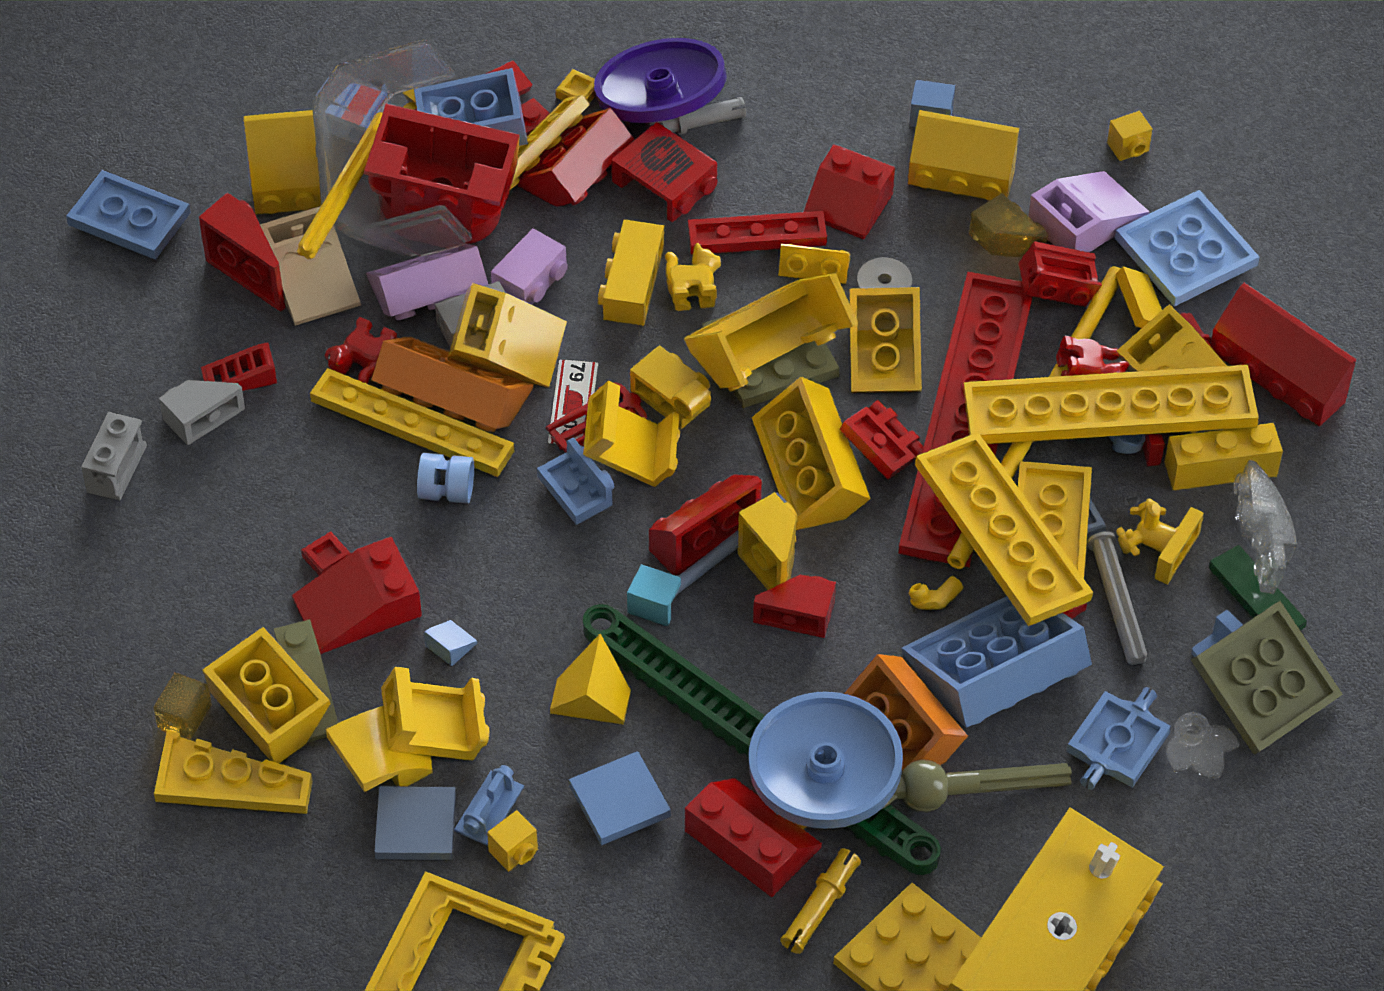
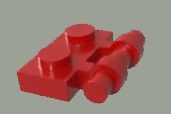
[839,400,924,479]

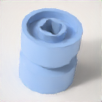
[417,453,474,504]

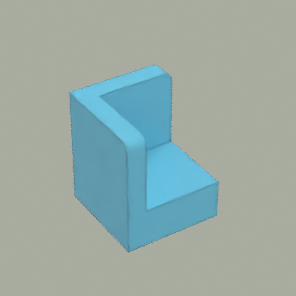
[627,564,681,626]

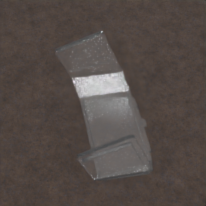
[313,40,472,257]

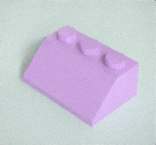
[366,243,489,320]

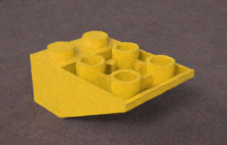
[448,283,567,388]
[1117,304,1227,434]

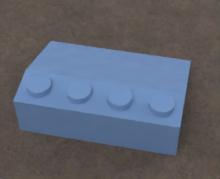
[901,596,1092,728]

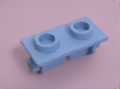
[454,765,524,846]

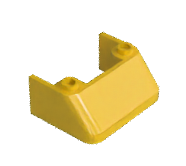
[684,273,859,392]

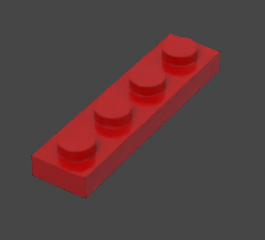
[688,211,827,255]

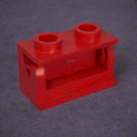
[1018,241,1102,307]

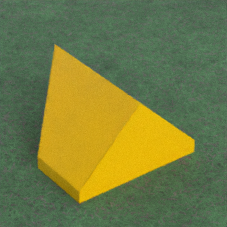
[550,633,631,725]

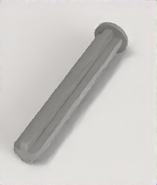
[1087,532,1147,665]

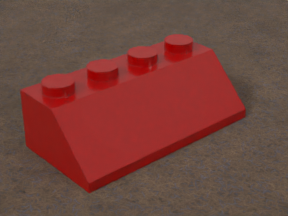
[1211,282,1356,427]

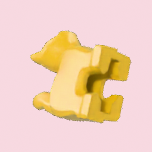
[665,243,721,311]

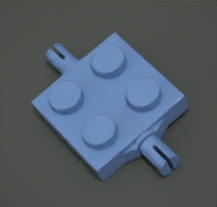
[1067,687,1171,790]

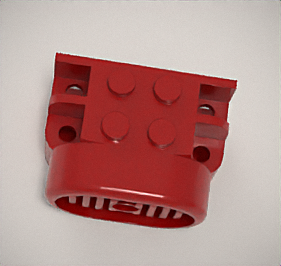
[364,103,520,245]

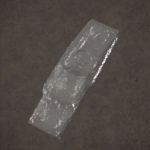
[1233,460,1298,594]

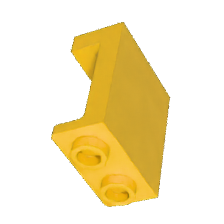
[381,667,489,761]

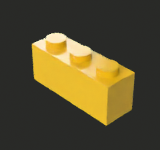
[598,220,664,326]
[1164,423,1283,491]

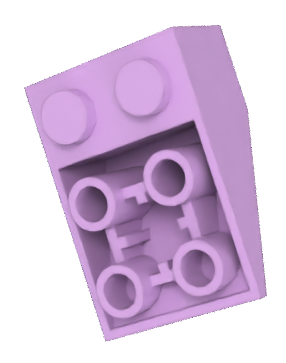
[1028,171,1149,252]

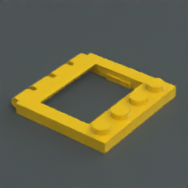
[365,871,565,991]

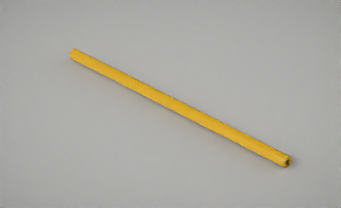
[947,266,1121,569]

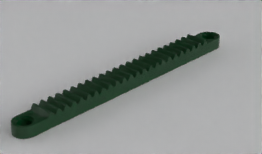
[583,604,941,875]

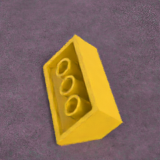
[752,377,871,530]

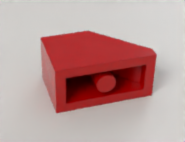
[753,574,836,638]

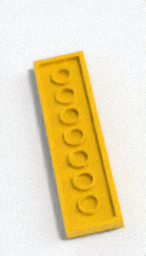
[964,365,1259,444]

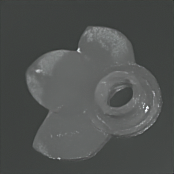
[1166,712,1239,779]

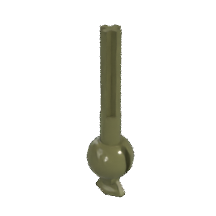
[882,759,1072,813]

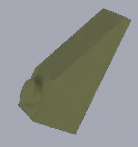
[274,620,338,743]

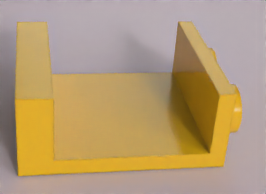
[583,381,680,487]

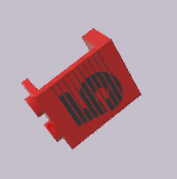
[612,122,718,222]

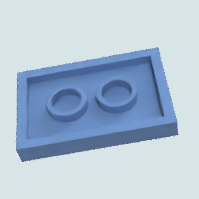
[66,170,191,260]

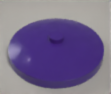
[594,38,727,123]

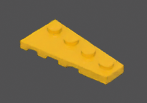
[154,729,313,814]

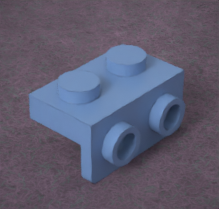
[537,437,614,525]

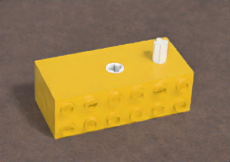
[947,807,1164,991]

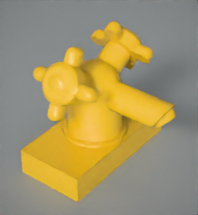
[1116,498,1204,585]

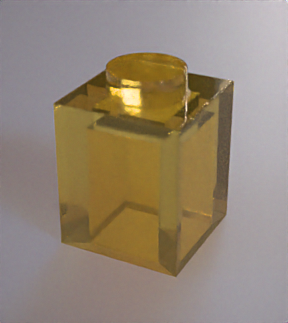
[153,672,212,740]

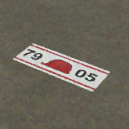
[548,360,598,446]

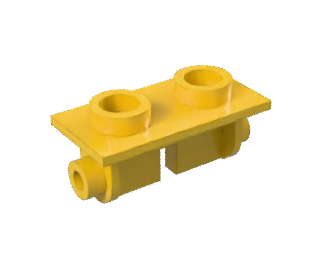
[778,244,850,284]

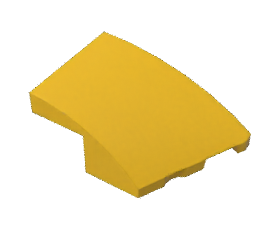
[326,706,432,792]

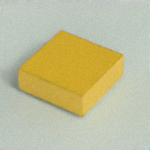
[555,69,596,103]

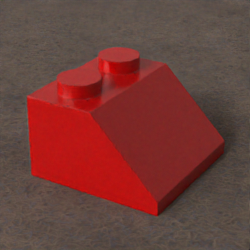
[804,144,895,240]

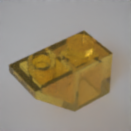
[969,193,1048,257]

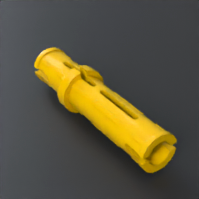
[780,848,861,954]

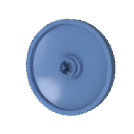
[749,692,903,829]

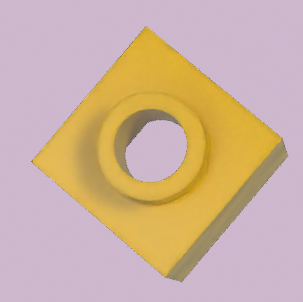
[1107,111,1153,161]
[487,810,538,872]

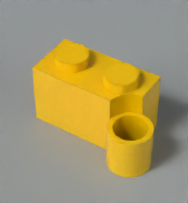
[630,345,711,429]

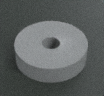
[857,257,912,288]

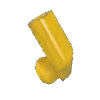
[909,576,963,610]

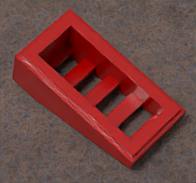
[201,342,277,391]

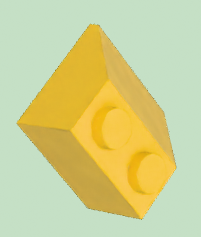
[738,492,797,590]

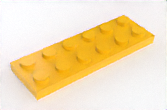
[915,432,1093,627]

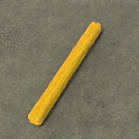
[297,112,383,260]

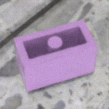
[491,228,568,305]

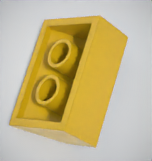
[908,110,1019,203]
[202,627,331,763]

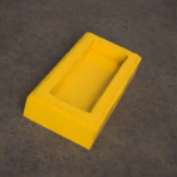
[1116,266,1162,328]

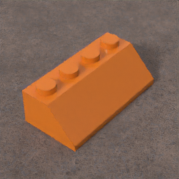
[371,336,534,432]

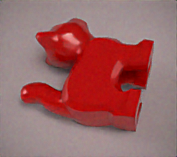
[325,317,397,384]
[1056,336,1129,376]

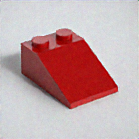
[199,192,285,312]
[292,537,422,654]

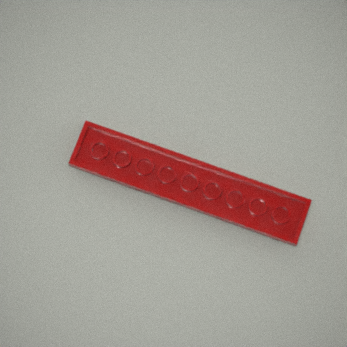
[898,272,1033,568]

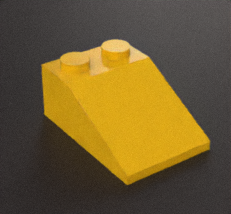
[244,110,323,214]
[849,287,922,393]

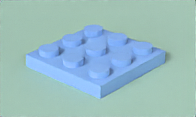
[1115,190,1260,306]

